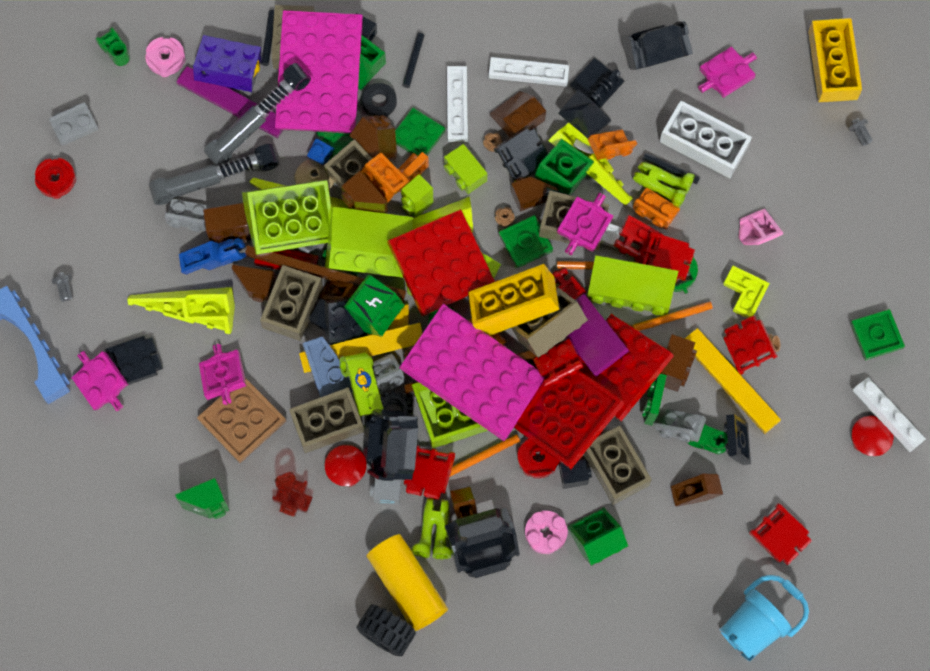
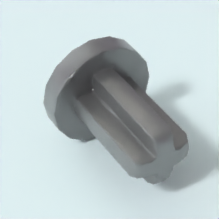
[848,118,872,146]
[51,272,73,302]

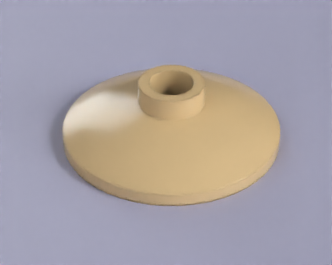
[295,159,334,190]

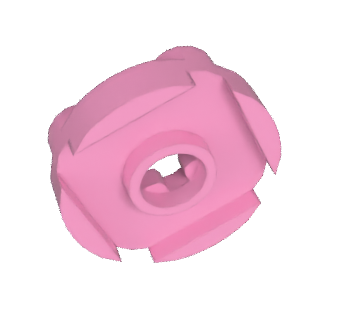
[145,37,186,77]
[525,511,568,554]

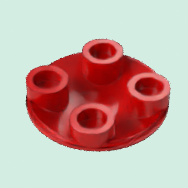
[852,416,894,456]
[325,445,367,487]

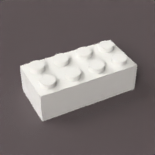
[660,101,752,178]

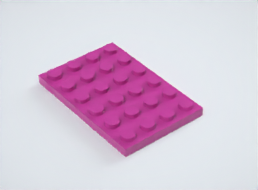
[275,11,363,133]
[399,304,546,441]

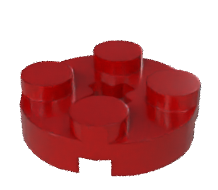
[35,158,77,199]
[517,439,559,479]

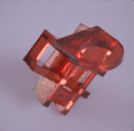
[272,472,313,517]

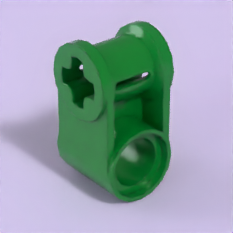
[95,27,130,66]
[687,424,728,454]

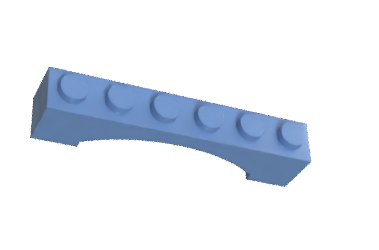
[0,286,70,404]

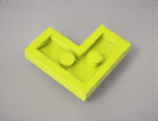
[723,266,770,318]

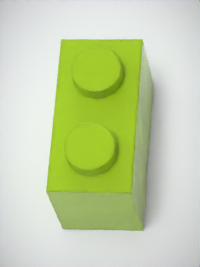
[443,144,488,194]
[401,174,434,217]

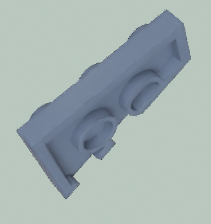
[302,336,353,398]

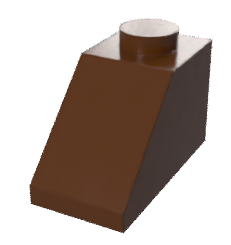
[511,177,558,212]
[232,265,275,302]
[318,281,358,301]
[670,473,723,507]
[450,486,477,519]

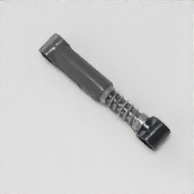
[204,63,311,166]
[149,144,279,205]

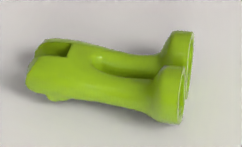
[633,162,695,208]
[411,498,452,559]

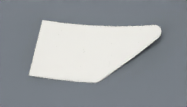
[573,139,594,153]

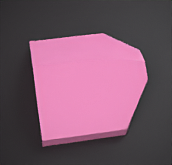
[739,208,783,245]

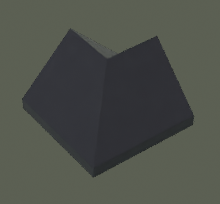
[558,90,611,139]

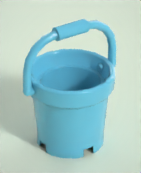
[719,575,809,662]

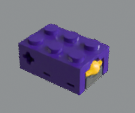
[193,35,261,92]

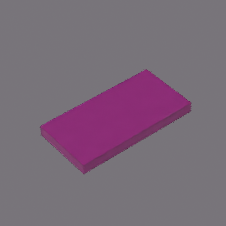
[566,294,629,376]

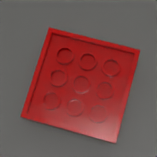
[387,209,495,317]
[573,314,674,422]
[514,366,625,469]

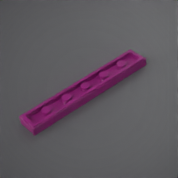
[176,66,283,139]

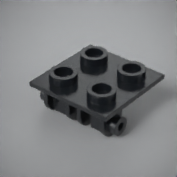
[569,58,625,108]

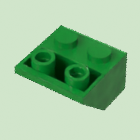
[358,35,386,91]

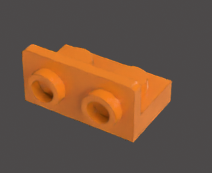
[587,129,637,160]
[398,152,429,193]
[361,153,409,203]
[633,188,680,230]

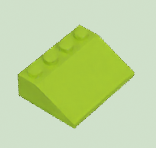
[242,180,332,254]
[325,207,413,278]
[587,255,678,316]
[412,382,488,448]

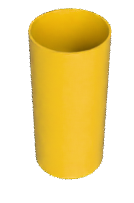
[366,534,448,631]

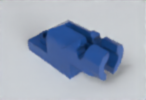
[179,238,246,275]

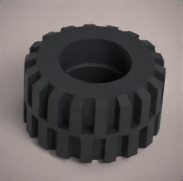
[356,604,416,656]

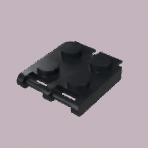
[494,127,549,183]
[105,336,163,385]

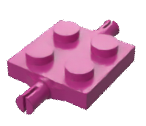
[698,47,757,98]
[557,193,614,255]
[199,344,246,405]
[71,351,129,411]

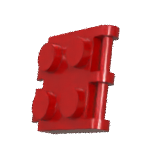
[642,232,695,282]
[723,315,778,375]
[403,445,455,500]
[749,503,812,565]

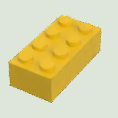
[808,18,862,103]
[469,264,559,336]

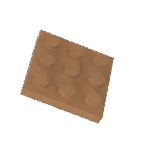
[197,378,286,463]

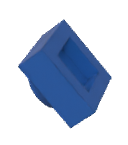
[307,138,335,165]

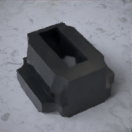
[622,21,693,70]
[363,409,418,481]
[445,508,520,578]

